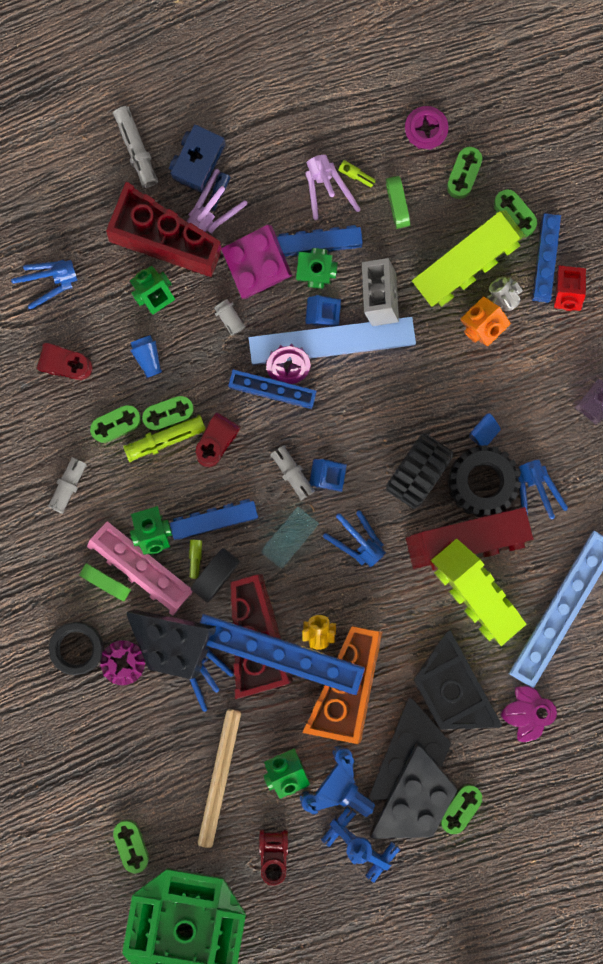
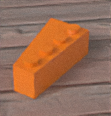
[302,626,382,744]

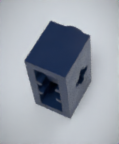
[169,124,226,193]

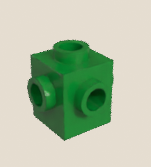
[296,248,338,289]
[129,266,175,315]
[130,506,172,555]
[263,748,310,799]

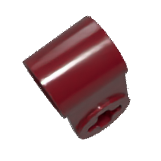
[36,343,93,380]
[196,412,241,467]
[259,829,288,886]

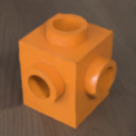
[460,296,511,347]

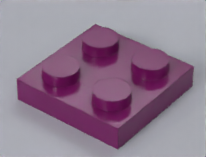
[221,225,293,299]

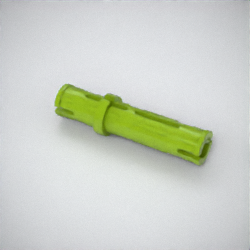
[123,415,206,462]

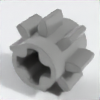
[486,277,523,311]

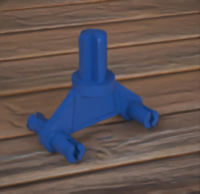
[300,746,375,817]
[321,806,401,882]

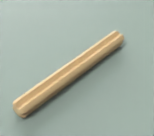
[198,709,241,848]

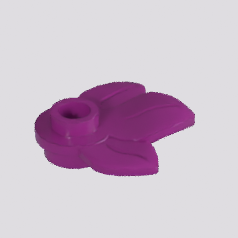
[501,686,557,742]

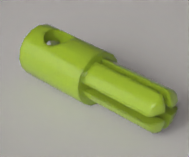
[338,160,376,188]
[189,540,202,579]

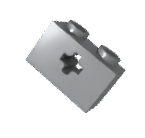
[362,258,399,326]

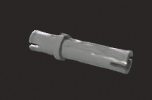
[113,106,159,188]

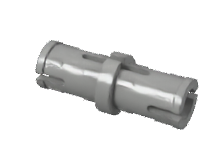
[270,445,315,501]
[47,457,87,514]

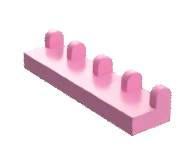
[87,521,193,616]

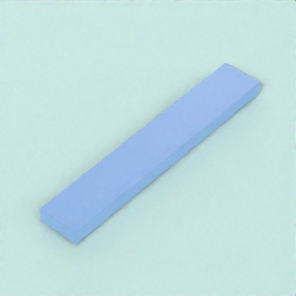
[249,317,416,366]
[508,531,603,688]

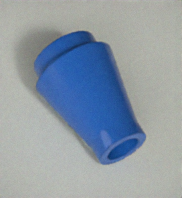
[130,335,162,378]

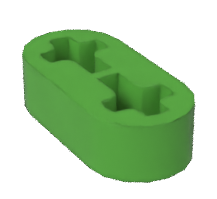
[447,147,482,199]
[386,176,410,229]
[494,189,537,237]
[142,396,194,431]
[90,405,141,443]
[79,563,131,601]
[440,784,482,834]
[113,819,149,874]

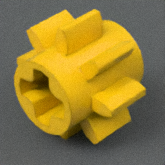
[302,615,336,650]

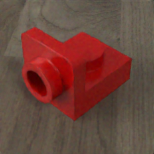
[554,266,586,311]

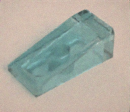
[261,507,319,569]

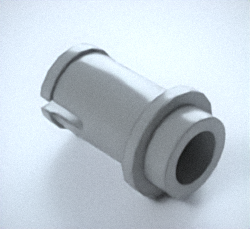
[214,299,246,336]

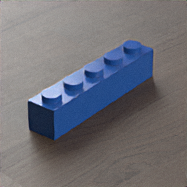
[532,213,561,303]
[277,225,363,256]
[228,370,317,409]
[170,499,259,540]

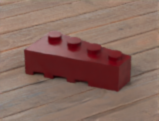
[106,181,221,277]
[405,507,534,571]
[231,574,293,699]

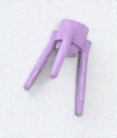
[305,155,360,220]
[186,169,248,234]

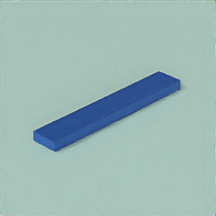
[200,614,365,695]

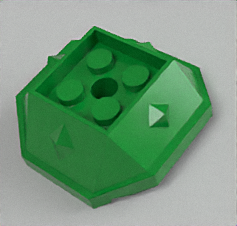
[122,868,246,964]

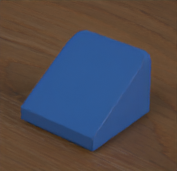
[306,295,341,327]
[469,413,500,446]
[309,459,347,492]

